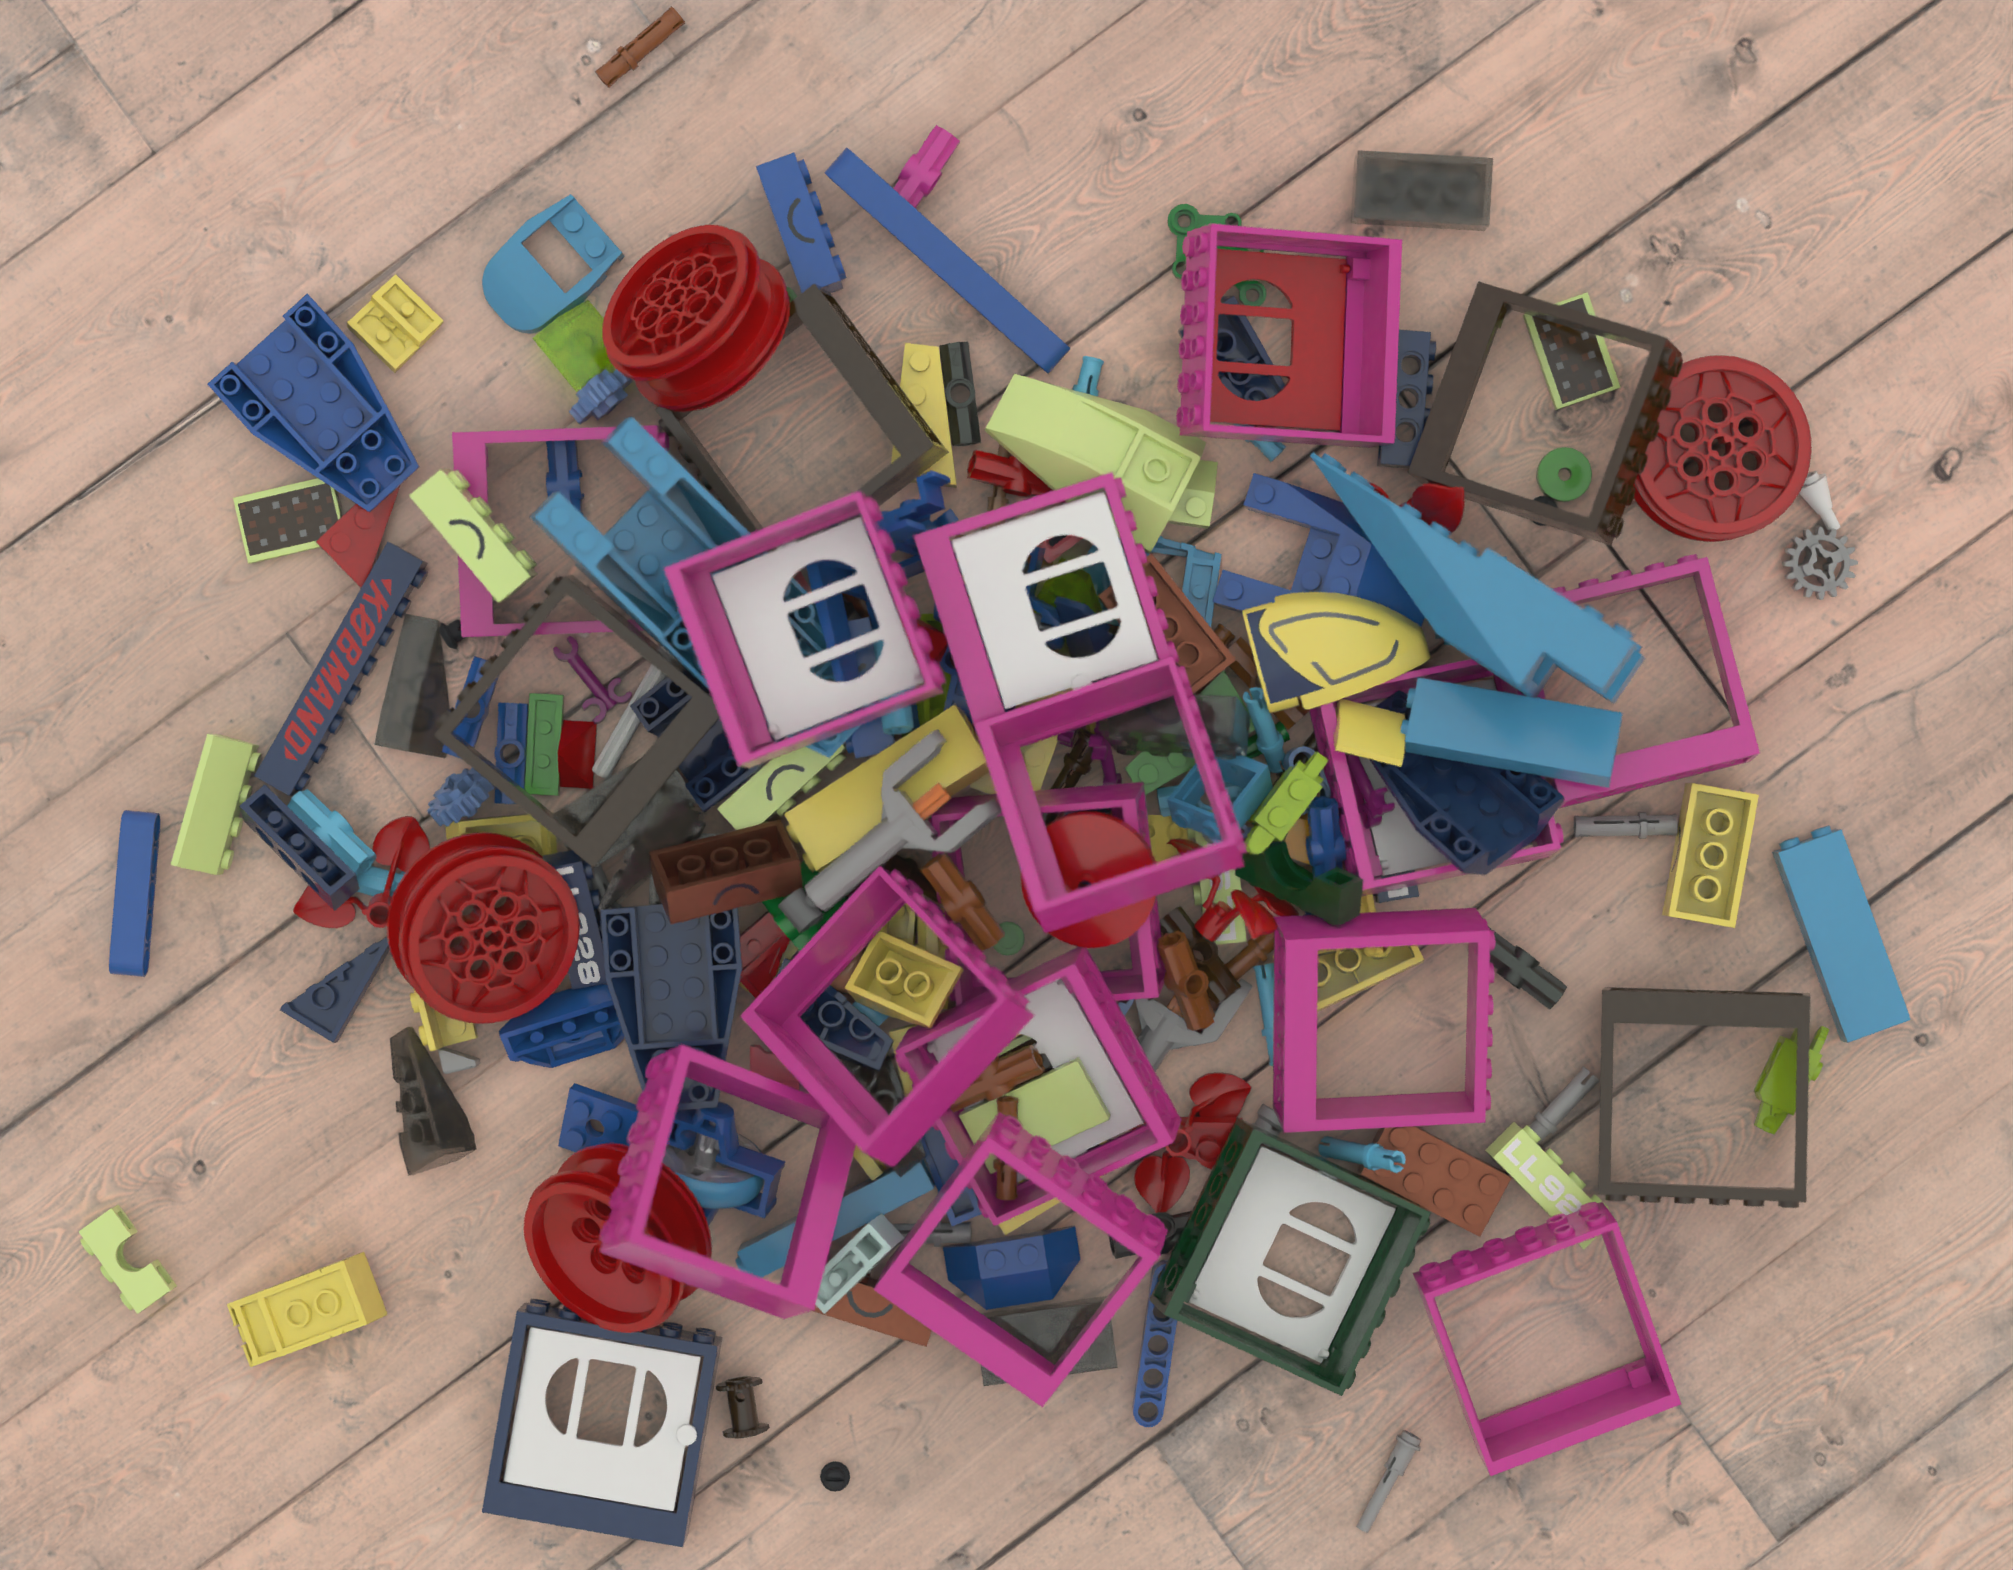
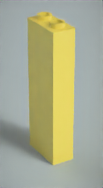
[784,704,990,873]

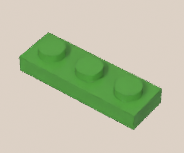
[525,693,564,796]

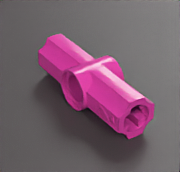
[893,125,960,209]

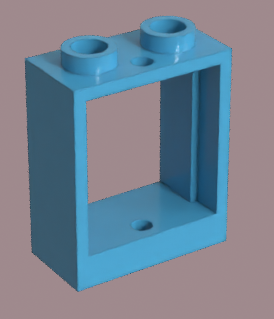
[1167,744,1273,841]

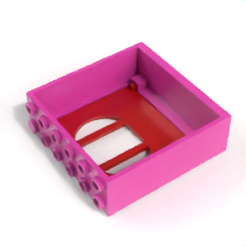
[1176,224,1402,448]

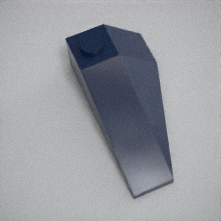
[1177,296,1285,401]

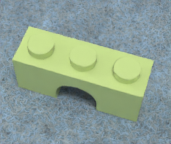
[79,1205,177,1314]

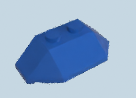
[499,984,625,1068]
[943,1226,1080,1310]

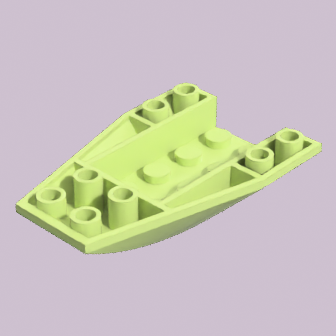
[984,374,1206,554]

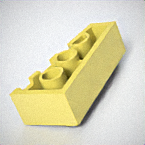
[891,343,957,488]
[1272,945,1424,1012]

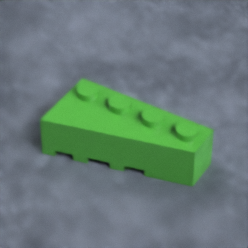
[1124,670,1255,795]

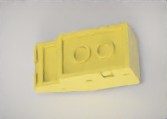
[227,1252,388,1367]

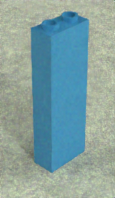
[1400,677,1622,788]
[1772,825,1911,1043]
[735,1153,935,1278]

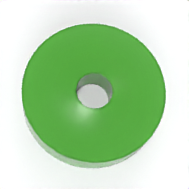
[1536,447,1592,502]

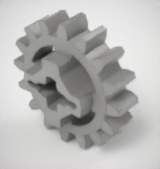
[1782,527,1858,600]

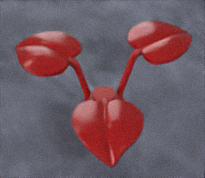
[1369,482,1465,534]
[293,816,430,928]
[1167,839,1300,941]
[1130,1072,1251,1213]

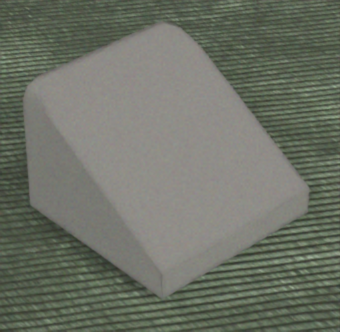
[438,1047,480,1074]

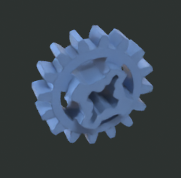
[569,369,634,424]
[427,768,495,827]

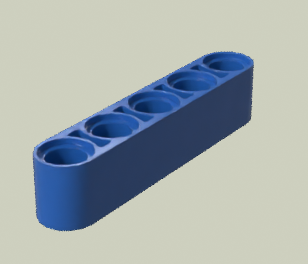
[109,810,160,977]
[1132,1260,1177,1427]

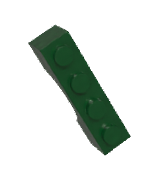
[1235,837,1364,926]

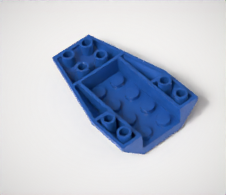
[207,293,420,512]

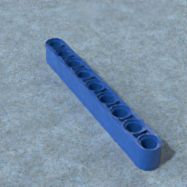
[824,147,1071,374]

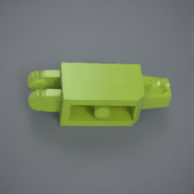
[1244,752,1329,855]
[1754,1026,1829,1135]

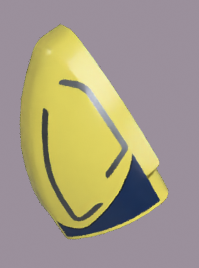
[1242,592,1430,713]

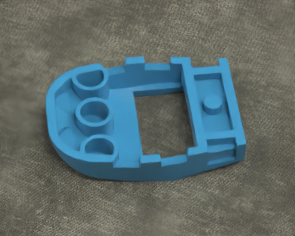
[482,194,625,334]
[1080,536,1222,627]

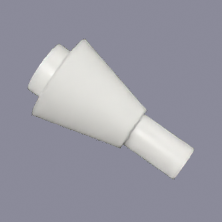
[1799,471,1841,531]

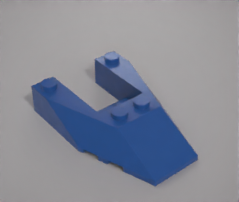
[1213,473,1425,628]

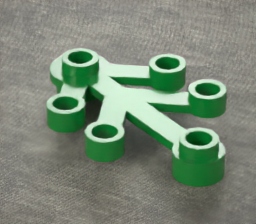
[1167,204,1266,306]

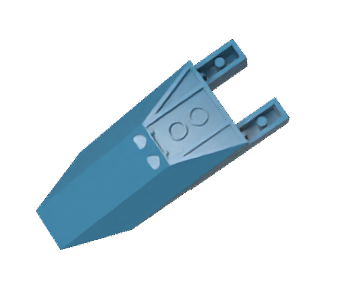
[530,417,875,758]
[1310,452,1645,704]

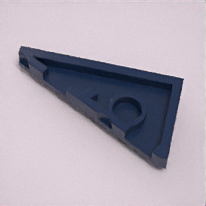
[280,937,390,1043]

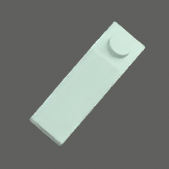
[816,1214,905,1314]

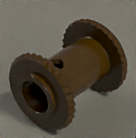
[716,1376,770,1439]

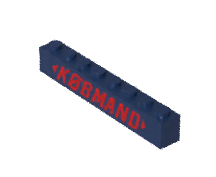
[254,542,428,796]

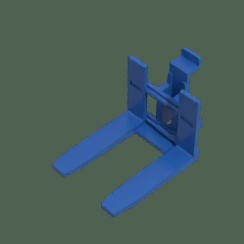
[806,471,957,731]

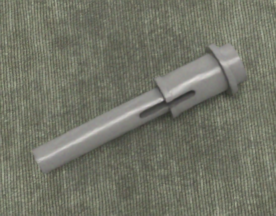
[1356,1430,1421,1533]

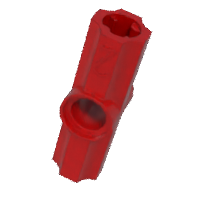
[967,450,1066,504]

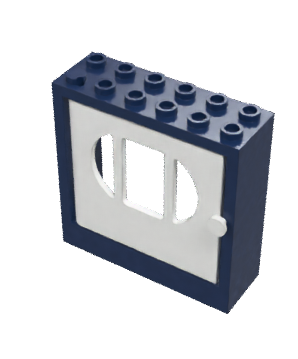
[482,1299,723,1547]

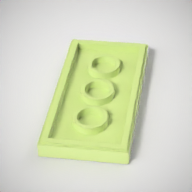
[959,1057,1111,1174]

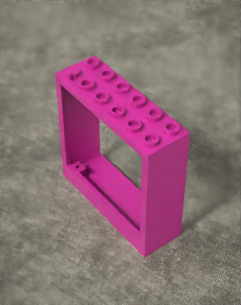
[452,425,670,637]
[1537,554,1760,809]
[975,656,1247,933]
[928,782,1166,1006]
[740,866,1035,1167]
[1273,908,1495,1133]
[600,1045,856,1319]
[874,1112,1168,1407]
[1412,1202,1681,1476]

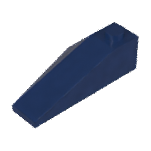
[1054,596,1151,684]
[776,958,894,1072]

